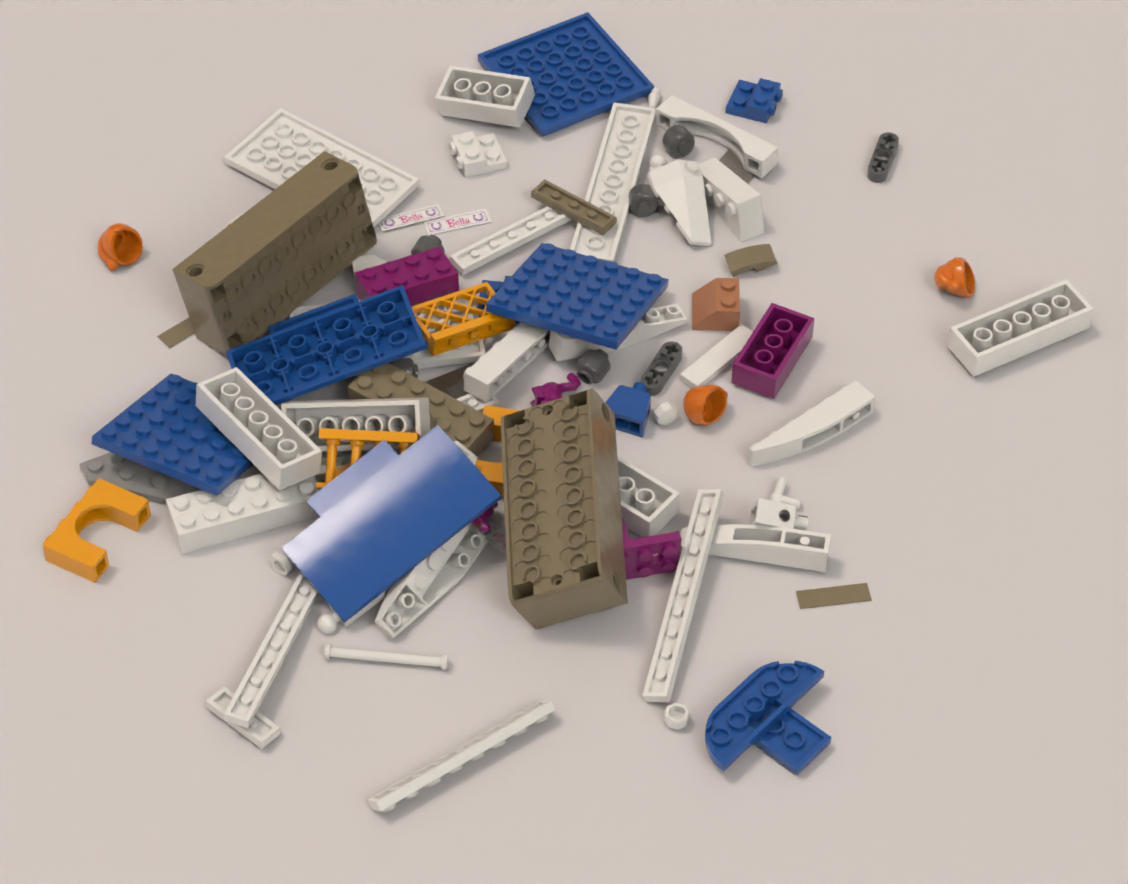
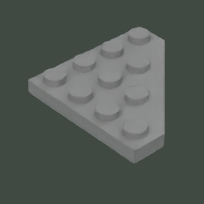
[79,452,202,504]

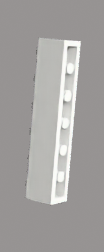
[463,322,551,402]

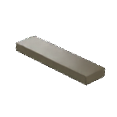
[531,179,617,236]

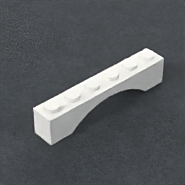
[656,95,778,178]

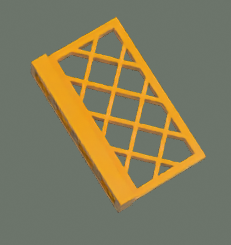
[412,282,515,356]

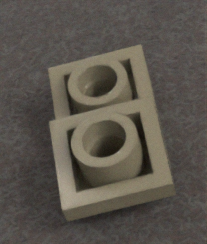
[724,244,777,277]

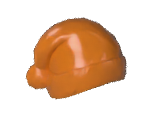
[98,223,143,271]
[934,257,975,298]
[683,385,728,426]

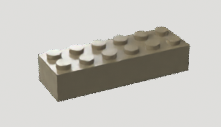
[348,363,494,456]

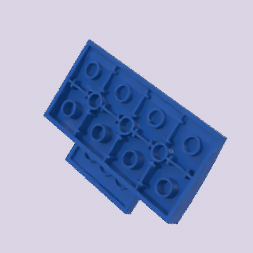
[226,285,427,405]
[281,425,502,623]

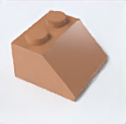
[692,278,740,331]

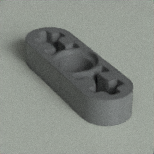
[867,132,899,183]
[641,341,682,396]

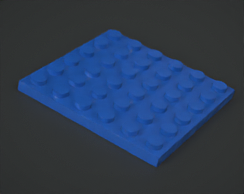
[478,12,654,137]
[486,243,669,350]
[91,373,253,496]

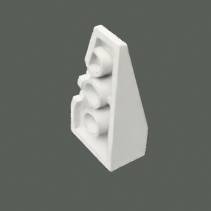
[647,159,711,246]

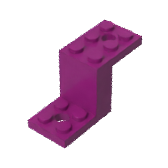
[621,513,682,580]

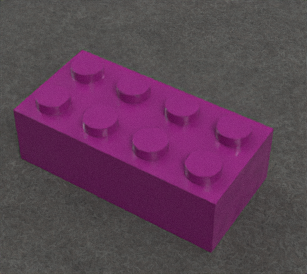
[354,247,459,307]
[731,303,815,399]

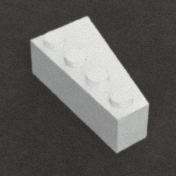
[698,158,764,242]

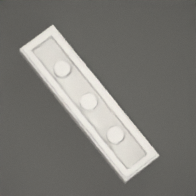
[680,324,753,388]

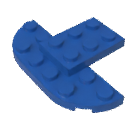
[705,661,831,775]

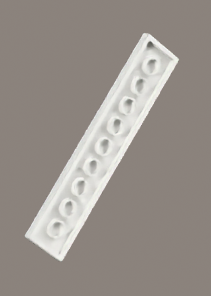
[570,103,656,262]

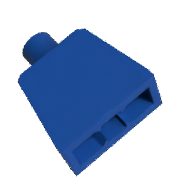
[605,382,651,438]

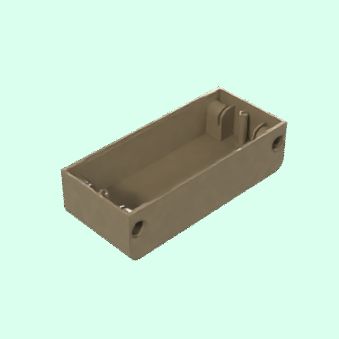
[172,151,377,355]
[501,388,628,629]

